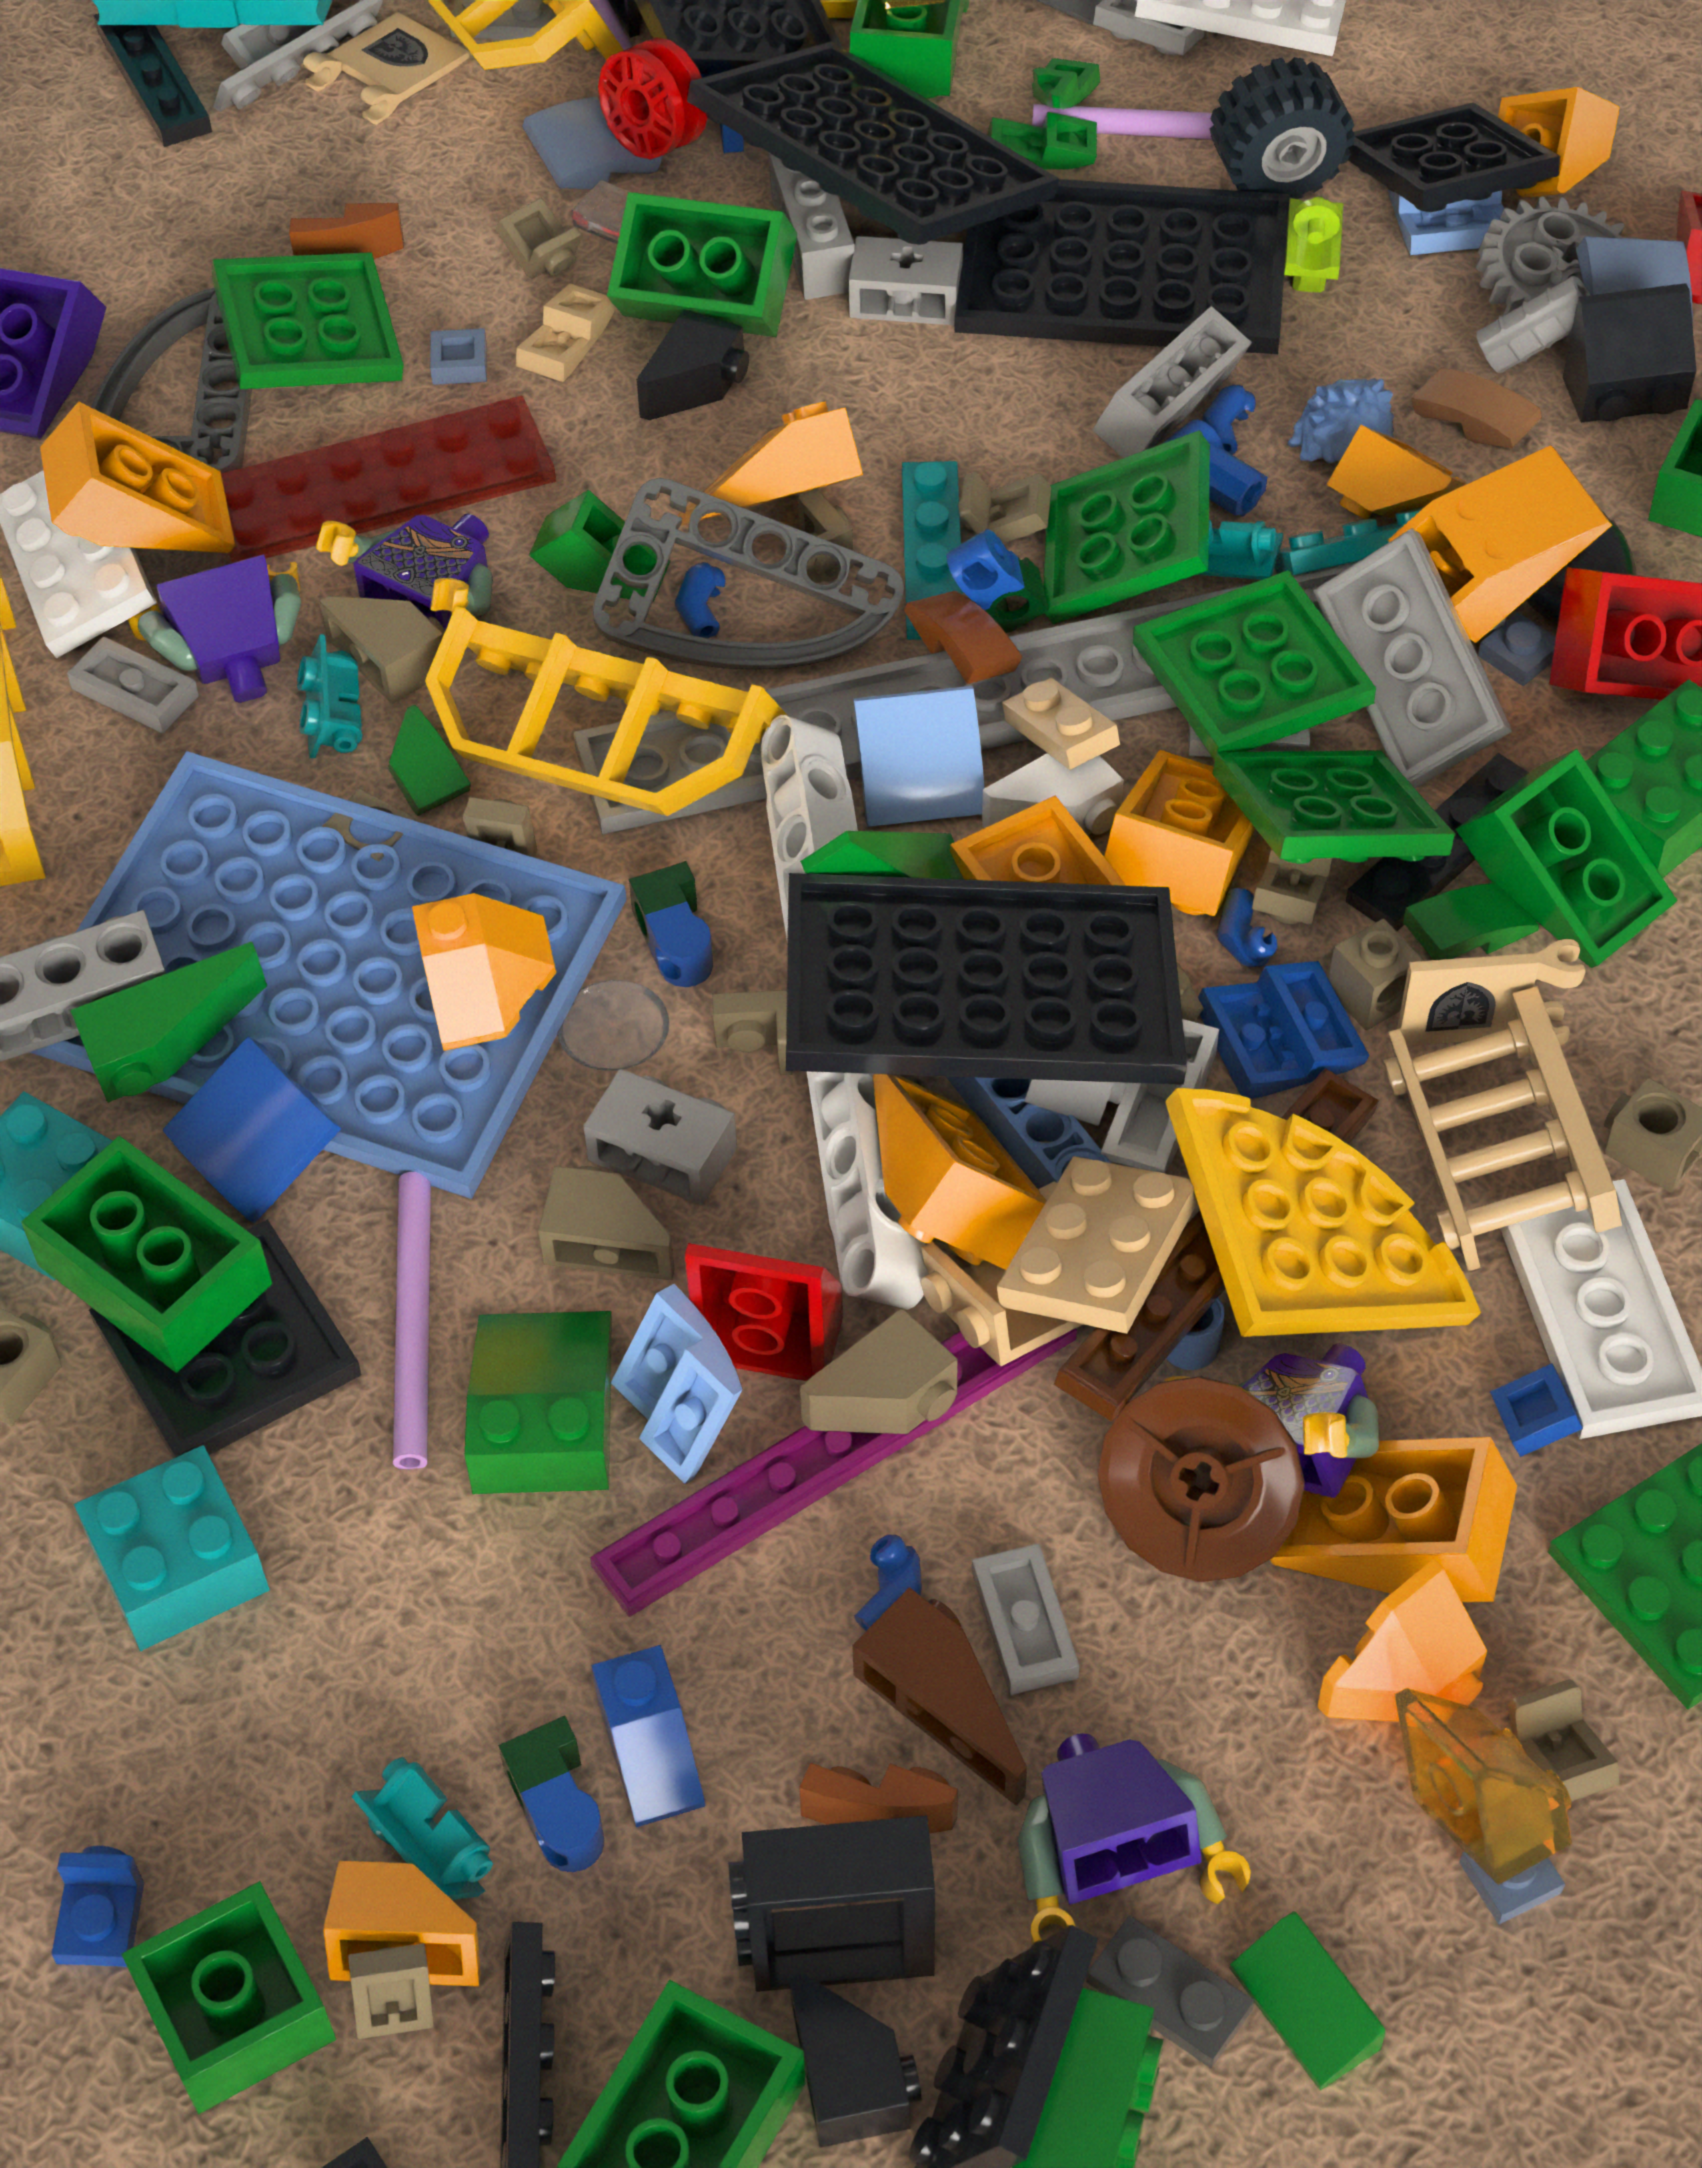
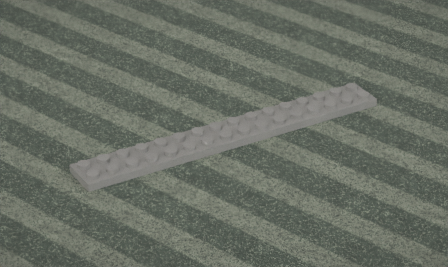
[573,561,1506,835]

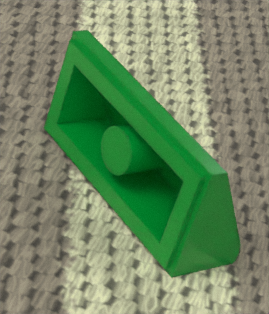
[1229,1911,1386,2090]

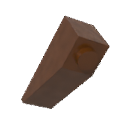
[852,1587,1027,1805]

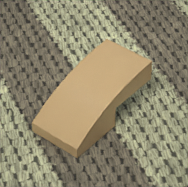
[516,283,616,382]

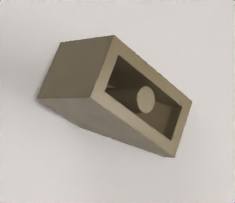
[319,595,445,704]
[538,1166,675,1280]
[800,1308,957,1434]

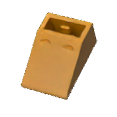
[1388,445,1612,643]

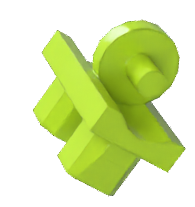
[1284,196,1344,293]

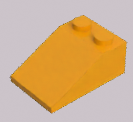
[40,401,235,553]
[678,401,863,525]
[1104,750,1255,917]
[950,795,1127,886]
[873,1074,1047,1270]
[1270,1436,1517,1602]

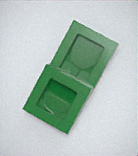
[987,112,1097,170]
[1403,883,1539,960]

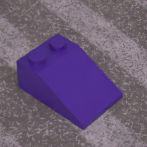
[0,268,107,439]

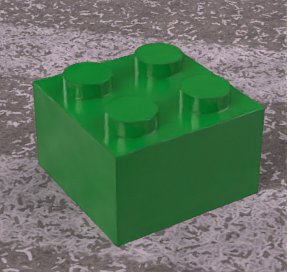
[121,1881,337,2115]

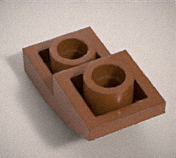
[289,203,404,259]
[904,591,1023,684]
[799,1763,958,1834]

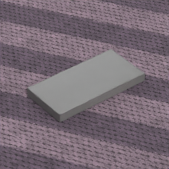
[1313,528,1512,789]

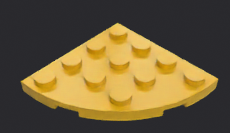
[1165,1088,1481,1337]

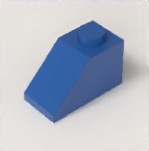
[591,1645,706,1828]

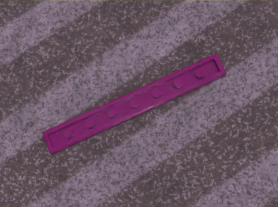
[590,1328,1077,1617]

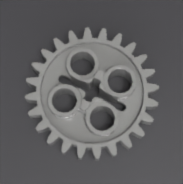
[1476,197,1638,345]

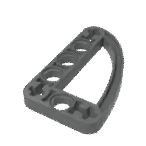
[91,287,252,487]
[593,478,904,670]

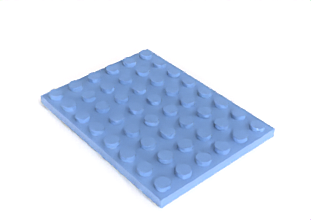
[30,751,627,1199]

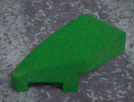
[1032,58,1100,109]
[388,704,471,816]

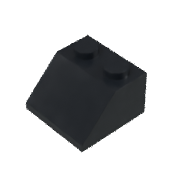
[1563,283,1696,423]

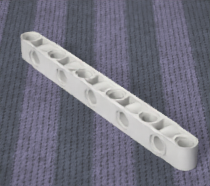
[761,715,929,1309]

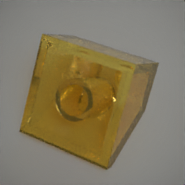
[1394,1688,1572,1885]

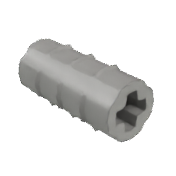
[1477,276,1590,373]

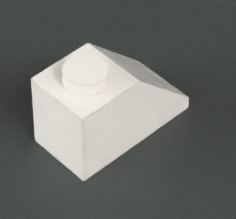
[982,753,1124,836]

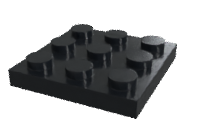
[1348,102,1560,212]
[89,1219,362,1458]
[909,1925,1099,2168]

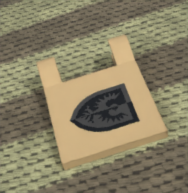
[303,12,470,125]
[1397,939,1585,1046]

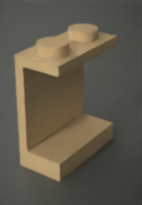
[921,1181,1083,1366]

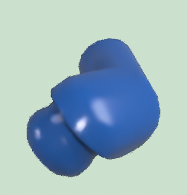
[1202,384,1256,455]
[675,562,726,638]
[1217,888,1278,967]
[854,1535,922,1631]

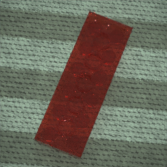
[221,395,556,563]

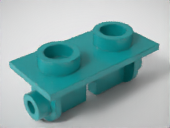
[1196,520,1284,580]
[297,634,363,759]
[351,1757,493,1900]

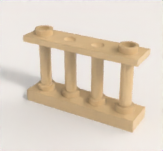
[1383,986,1622,1271]

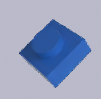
[1490,1363,1583,1457]

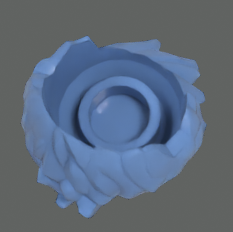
[1288,378,1394,463]

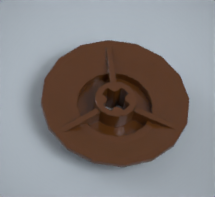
[1097,1376,1305,1582]

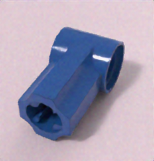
[1162,420,1267,517]

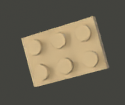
[997,1156,1198,1333]

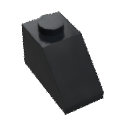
[636,309,749,420]
[789,1973,922,2148]

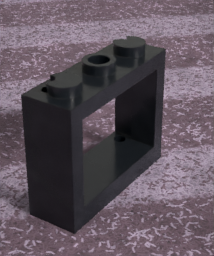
[728,1816,935,1992]

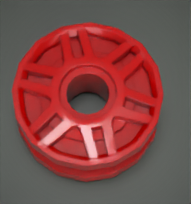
[598,37,707,160]

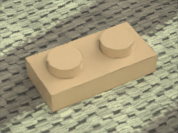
[1002,677,1120,770]

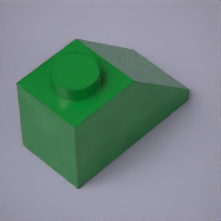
[529,490,670,601]

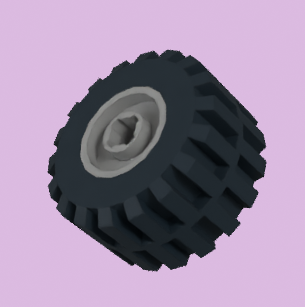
[1210,57,1355,199]

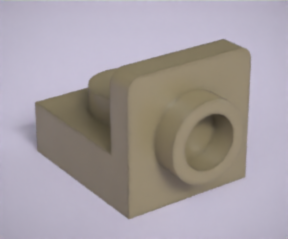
[712,990,793,1075]
[348,1943,434,2039]

